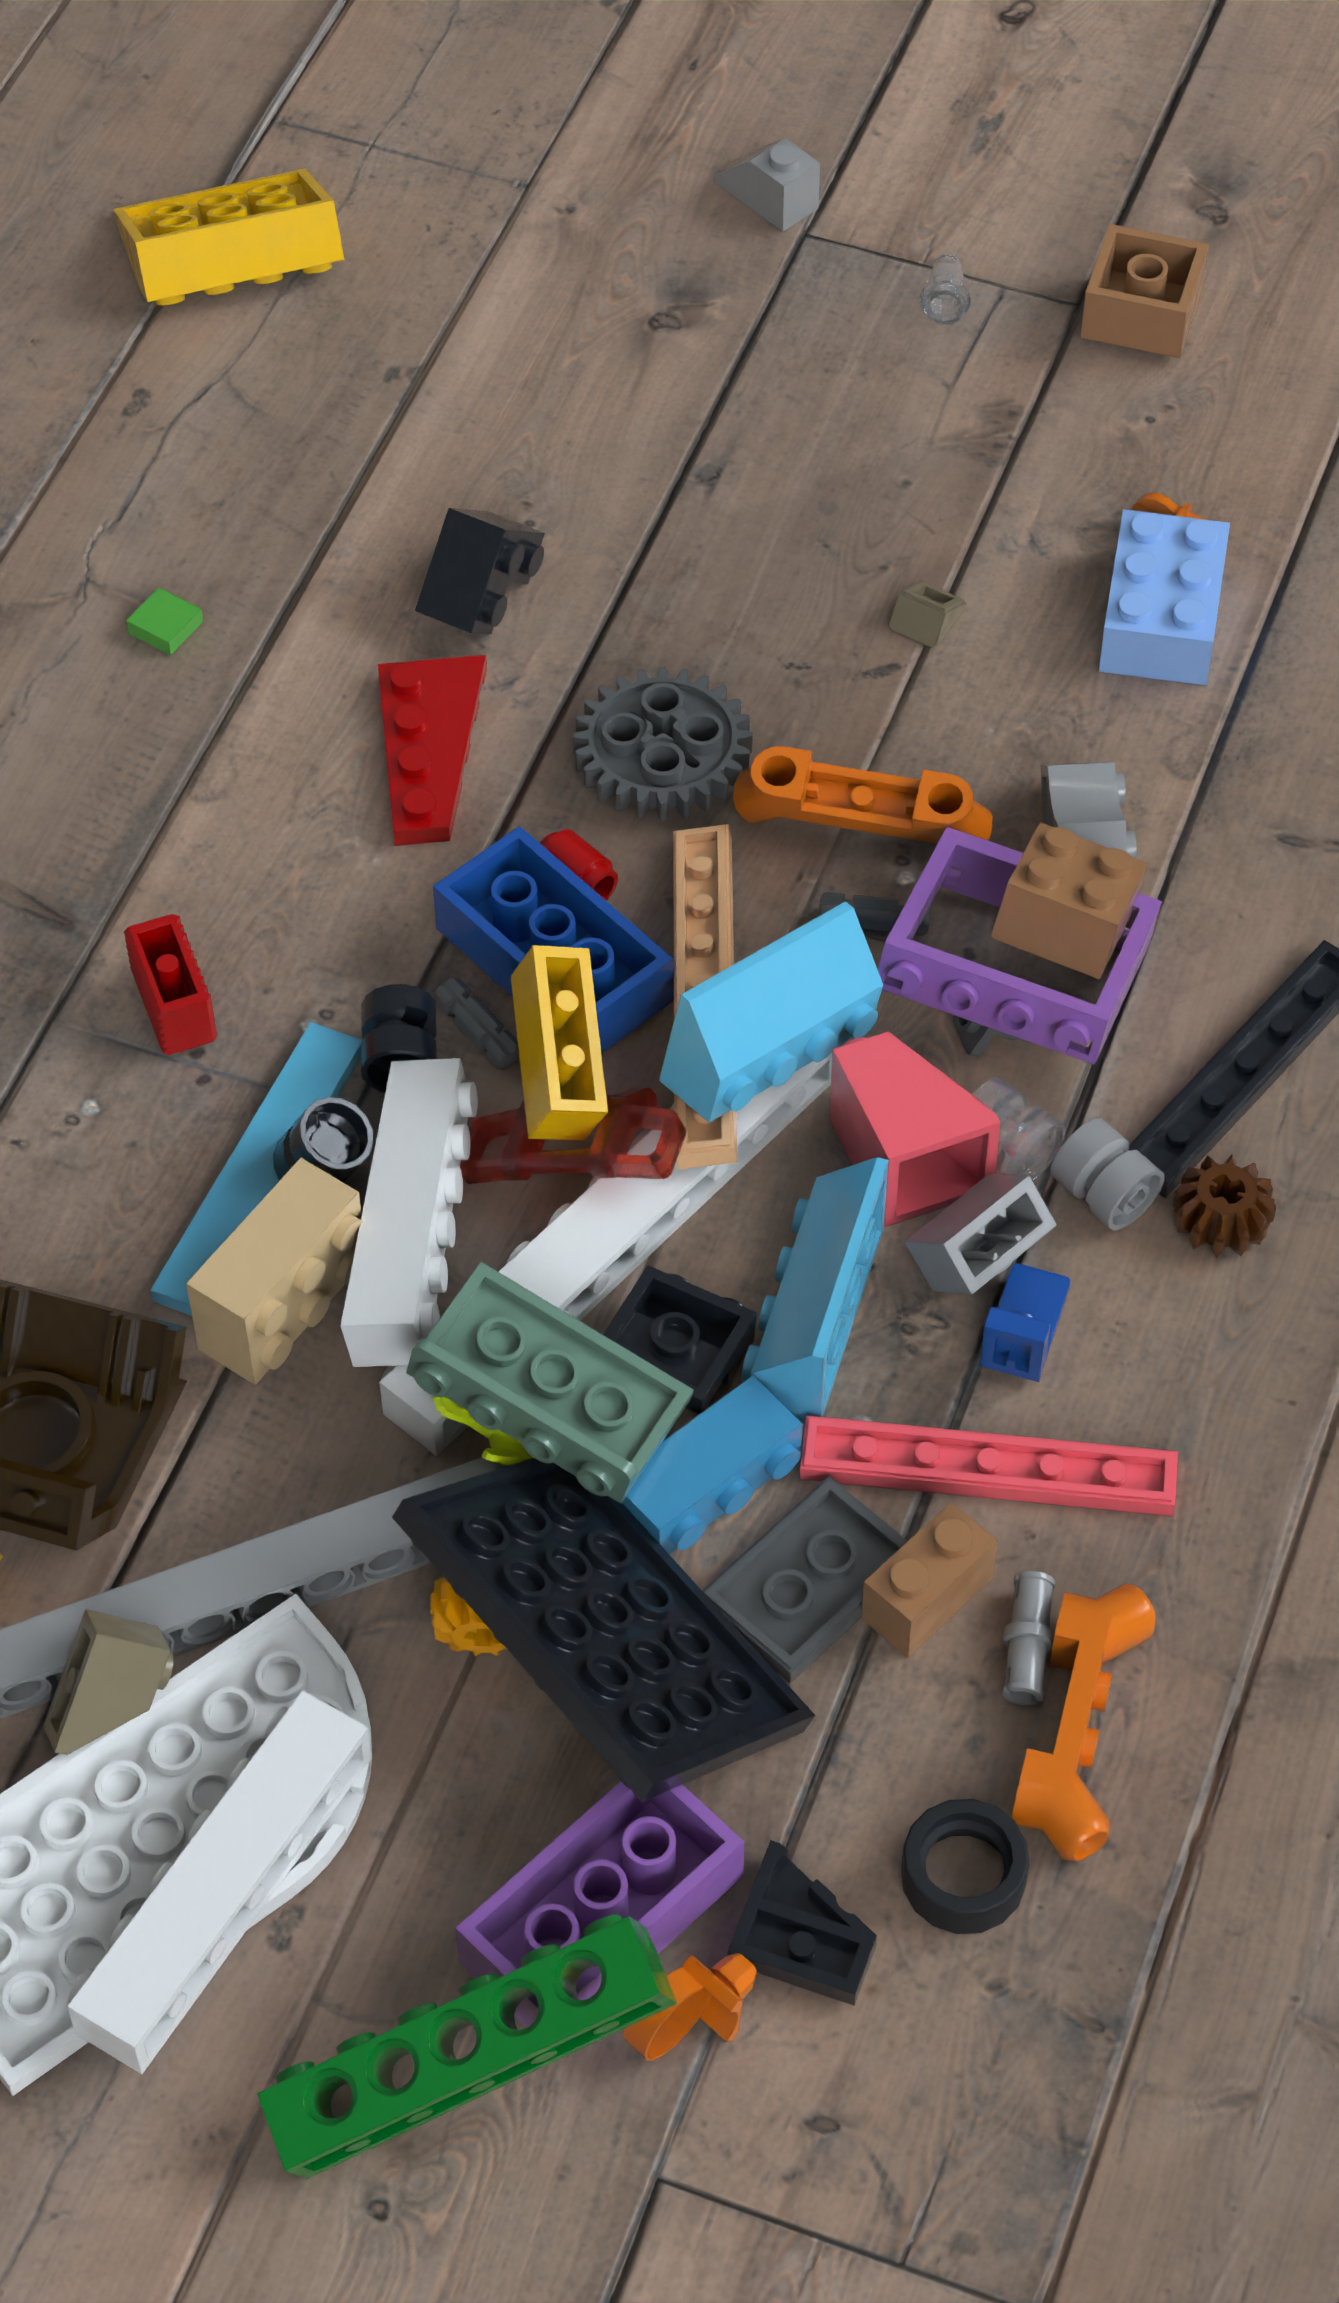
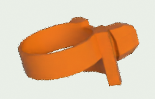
[623,1953,757,2061]

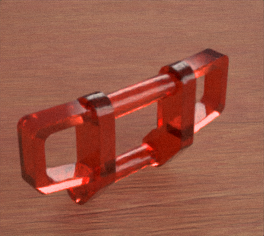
[460,1087,687,1184]

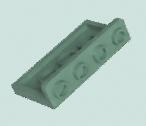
[406,1262,694,1504]

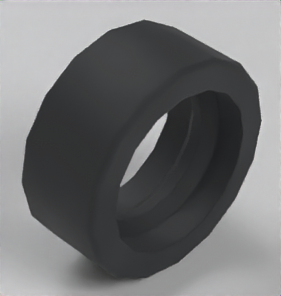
[901,1799,1029,1934]

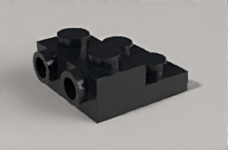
[603,1265,757,1414]

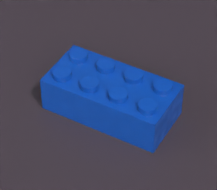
[433,826,674,1054]

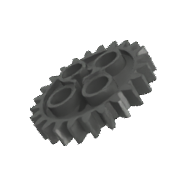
[573,667,753,821]

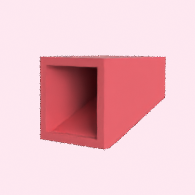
[829,1031,1001,1227]

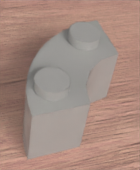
[1040,761,1137,858]

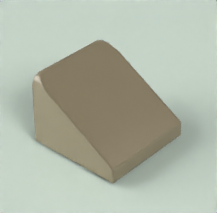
[889,581,967,647]

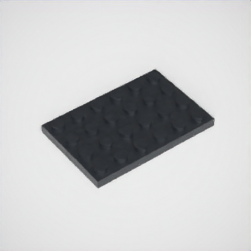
[392,1458,815,1802]

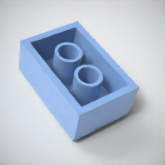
[1099,509,1230,686]

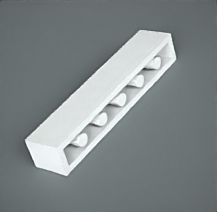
[340,1058,478,1367]
[67,1690,372,2074]

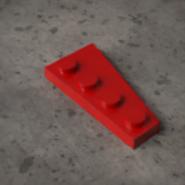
[378,655,487,846]

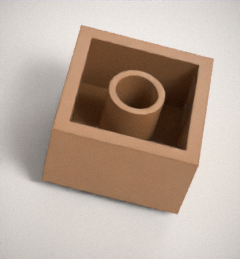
[1081,224,1209,358]
[990,822,1149,979]

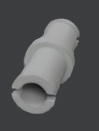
[1002,1571,1055,1706]

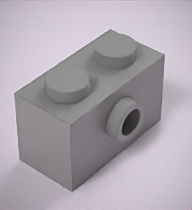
[905,1174,1057,1295]

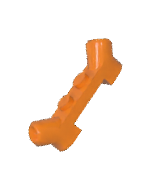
[733,746,993,844]
[1012,1583,1156,1862]

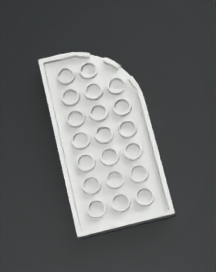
[0,1594,372,2096]

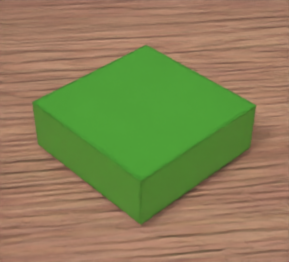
[126,587,203,655]

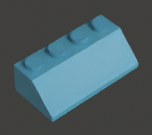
[659,901,883,1123]
[742,1157,889,1420]

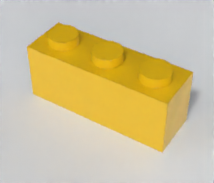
[511,945,608,1141]

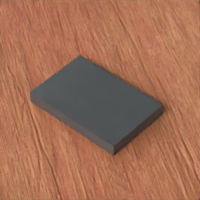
[702,1476,907,1684]

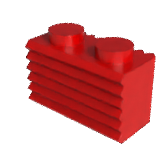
[124,914,217,1055]

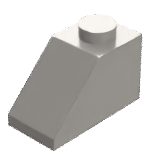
[715,138,820,232]

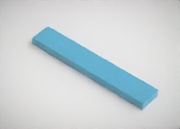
[150,1022,363,1316]

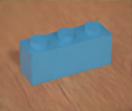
[622,1375,803,1554]

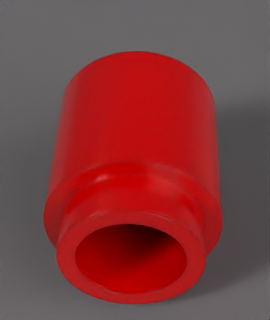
[540,829,618,901]

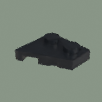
[727,1840,877,2006]

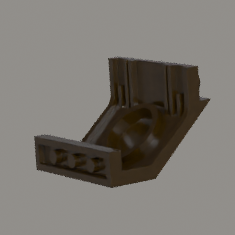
[0,1279,187,1551]

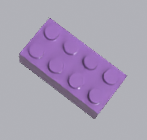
[455,1781,744,2028]

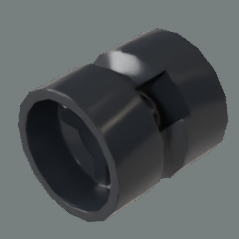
[361,984,437,1093]
[273,1097,373,1183]

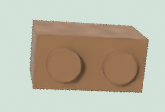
[861,1502,998,1658]

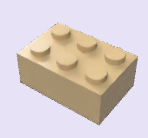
[186,1158,363,1385]

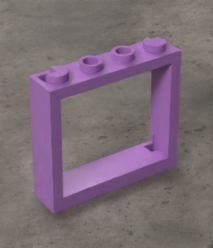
[878,827,1162,1065]

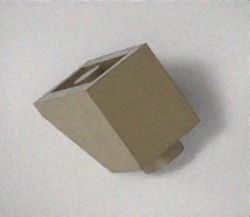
[44,1609,173,1755]

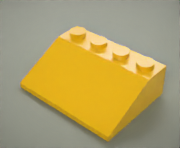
[113,168,345,306]

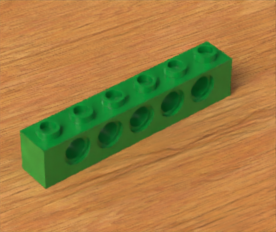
[257,1914,678,2179]

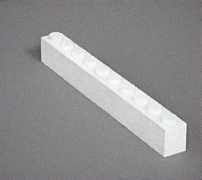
[379,1047,837,1456]

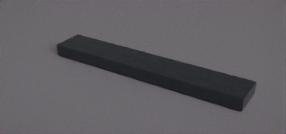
[1129,940,1339,1199]

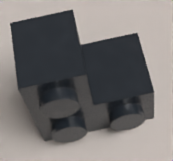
[415,508,545,634]

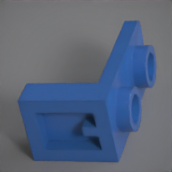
[980,1263,1071,1382]

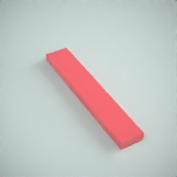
[800,1415,1178,1516]

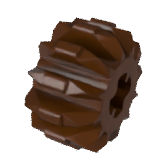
[1172,1154,1276,1258]

